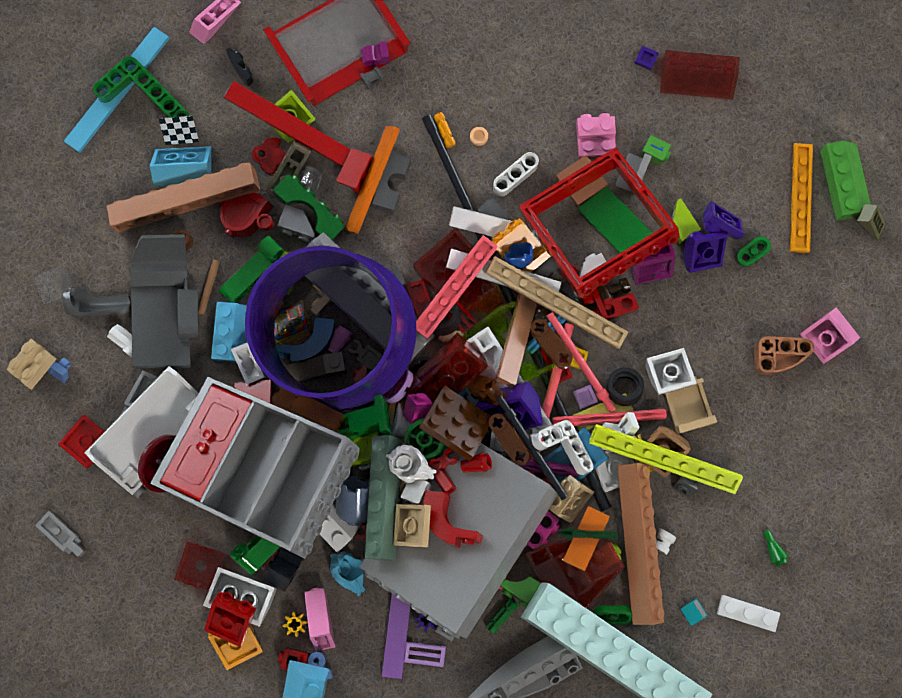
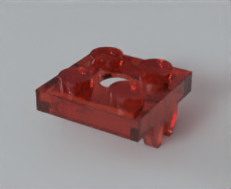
[174,541,226,590]

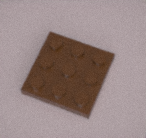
[419,385,491,461]

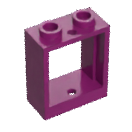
[631,244,675,285]

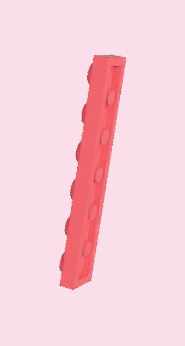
[416,235,498,339]

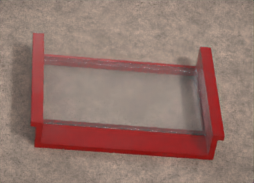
[263,0,410,106]

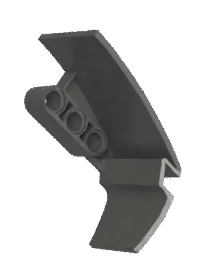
[131,234,199,368]

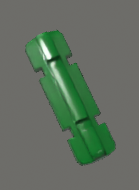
[486,598,518,634]

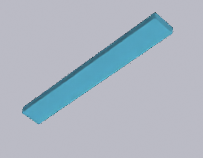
[64,27,170,153]

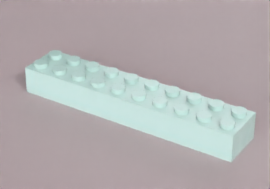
[521,582,712,698]

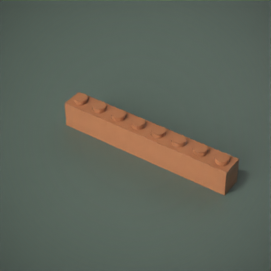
[107,163,260,233]
[617,463,664,625]

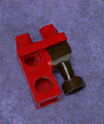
[581,277,639,320]

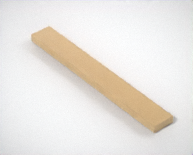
[485,256,628,349]

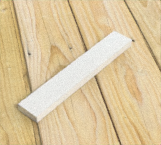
[446,249,561,292]

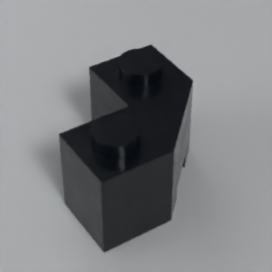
[264,548,304,592]

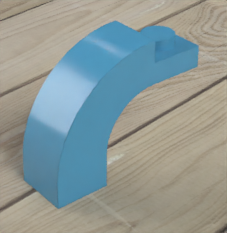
[276,318,336,364]

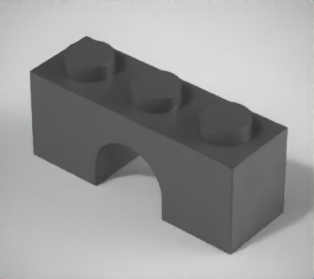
[371,152,411,215]

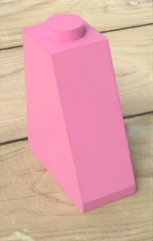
[304,588,336,651]

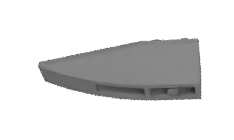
[468,636,583,698]

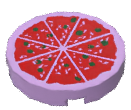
[382,369,413,404]

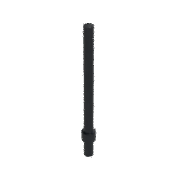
[496,395,568,500]

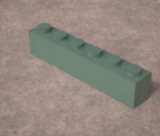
[365,435,402,560]

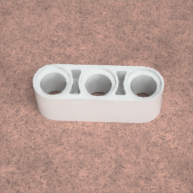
[493,152,539,197]

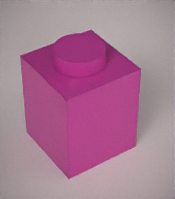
[403,393,433,425]

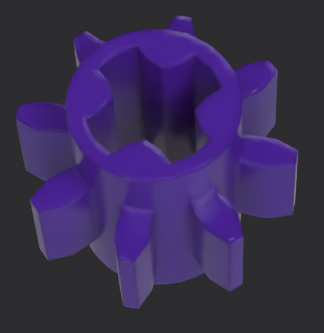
[414,613,435,632]

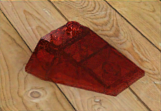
[525,538,625,609]

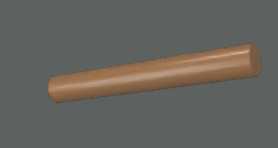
[198,259,220,316]

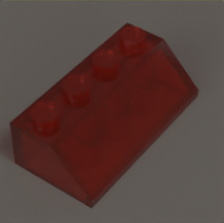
[660,50,740,100]

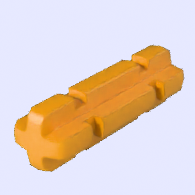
[434,112,455,148]

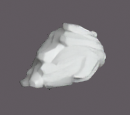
[386,445,436,483]

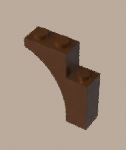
[271,388,344,432]

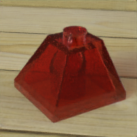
[457,277,504,313]

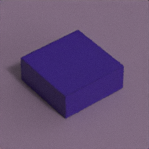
[634,46,659,70]

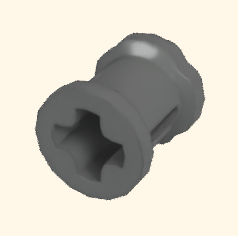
[360,66,384,89]

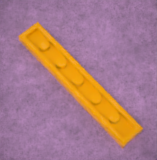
[790,143,813,253]

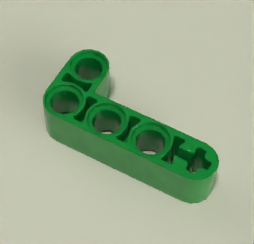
[219,236,284,303]
[230,535,280,575]

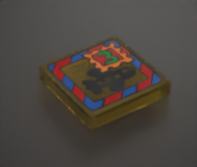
[274,301,313,346]

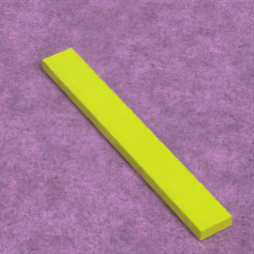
[589,424,743,494]

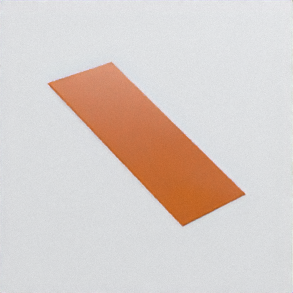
[563,506,610,571]

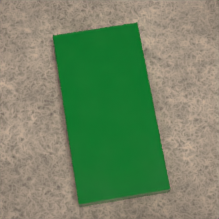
[578,186,653,254]

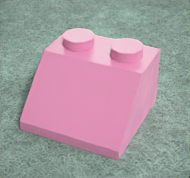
[800,307,860,364]

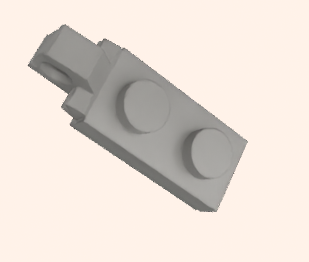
[35,510,86,557]

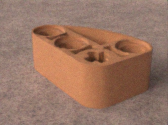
[754,336,814,375]

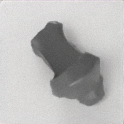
[62,287,131,318]

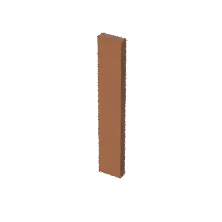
[496,293,537,388]

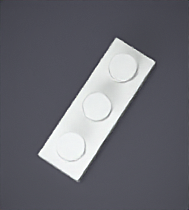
[717,595,780,632]

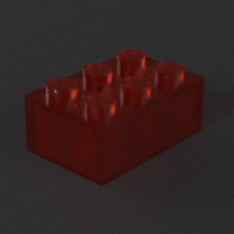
[413,227,474,295]

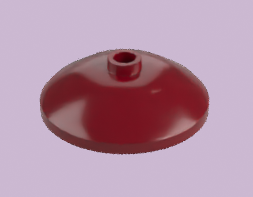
[138,434,176,493]

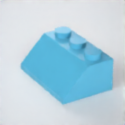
[150,146,212,187]
[211,302,247,363]
[283,660,329,698]

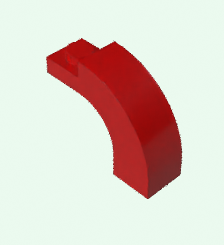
[423,490,483,548]

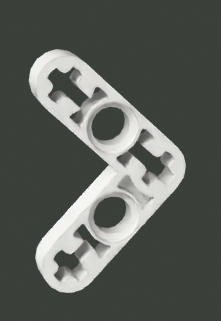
[532,420,593,475]

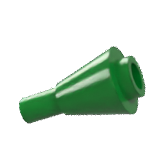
[763,530,789,567]

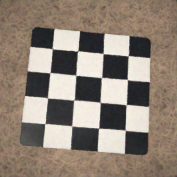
[159,116,199,145]

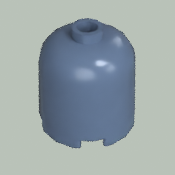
[336,476,370,526]

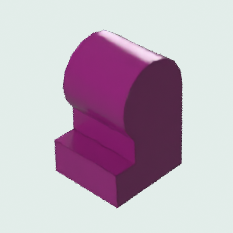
[361,41,390,66]

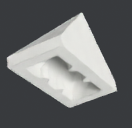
[231,342,265,385]

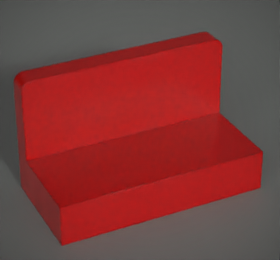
[337,149,373,194]

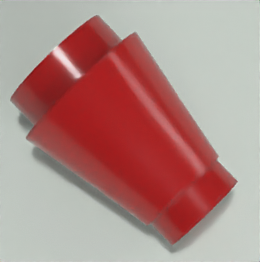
[460,452,492,473]

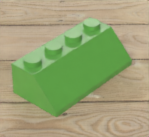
[820,141,871,221]

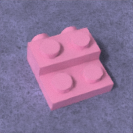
[576,113,616,158]

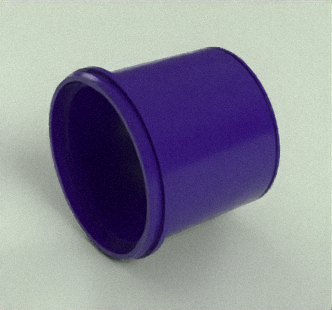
[245,246,417,409]

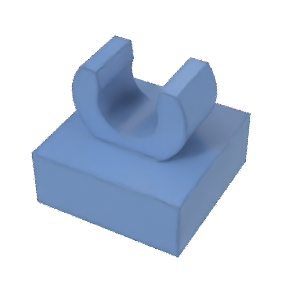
[48,358,70,383]

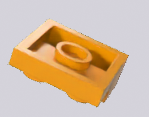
[208,624,263,670]

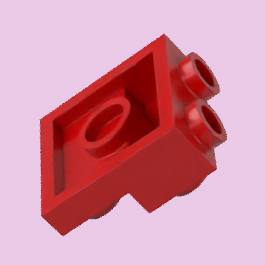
[204,592,256,647]

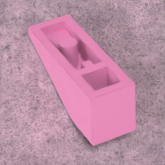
[189,0,241,44]

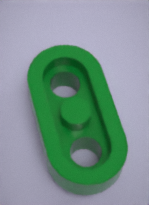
[736,236,771,267]
[592,605,633,625]

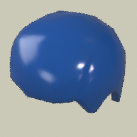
[504,242,534,269]

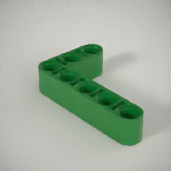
[93,56,190,118]

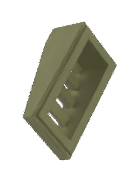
[857,204,886,240]

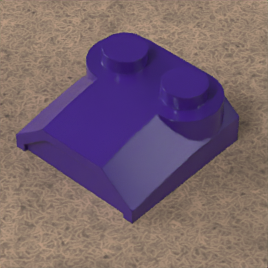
[703,201,745,239]
[683,231,729,273]

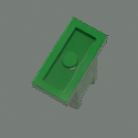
[337,395,393,440]

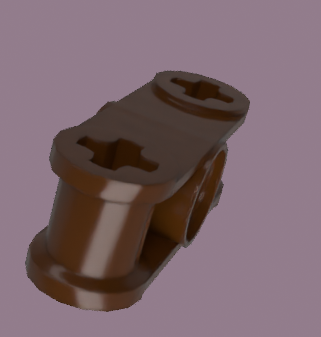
[530,319,573,369]
[462,373,507,405]
[489,413,531,466]

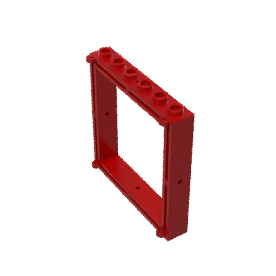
[519,147,680,298]

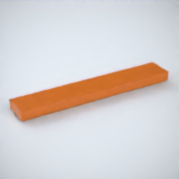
[344,126,400,234]

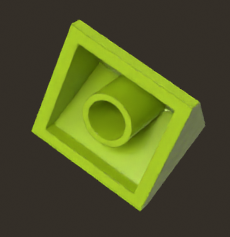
[270,90,315,143]

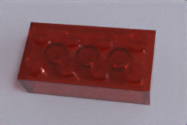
[405,332,488,402]

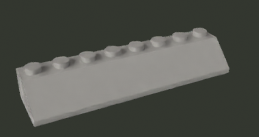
[306,232,435,362]

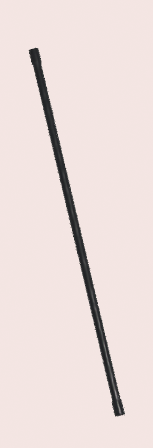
[422,114,612,512]

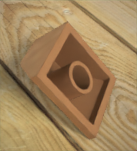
[647,426,691,478]

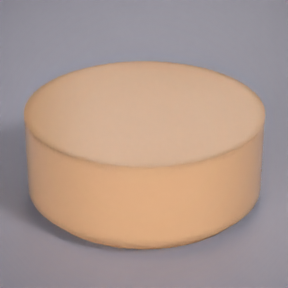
[470,127,488,146]

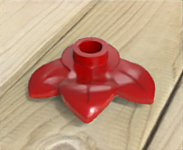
[251,137,286,174]

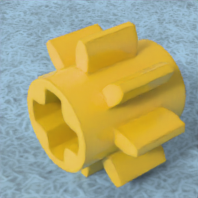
[283,611,308,637]

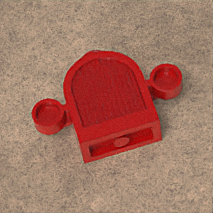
[216,192,274,238]

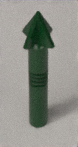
[558,526,618,541]

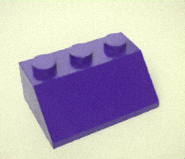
[476,381,543,432]

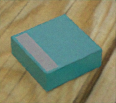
[680,598,708,626]

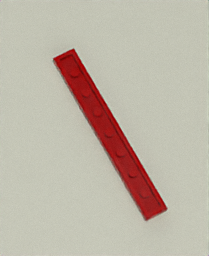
[224,81,351,168]

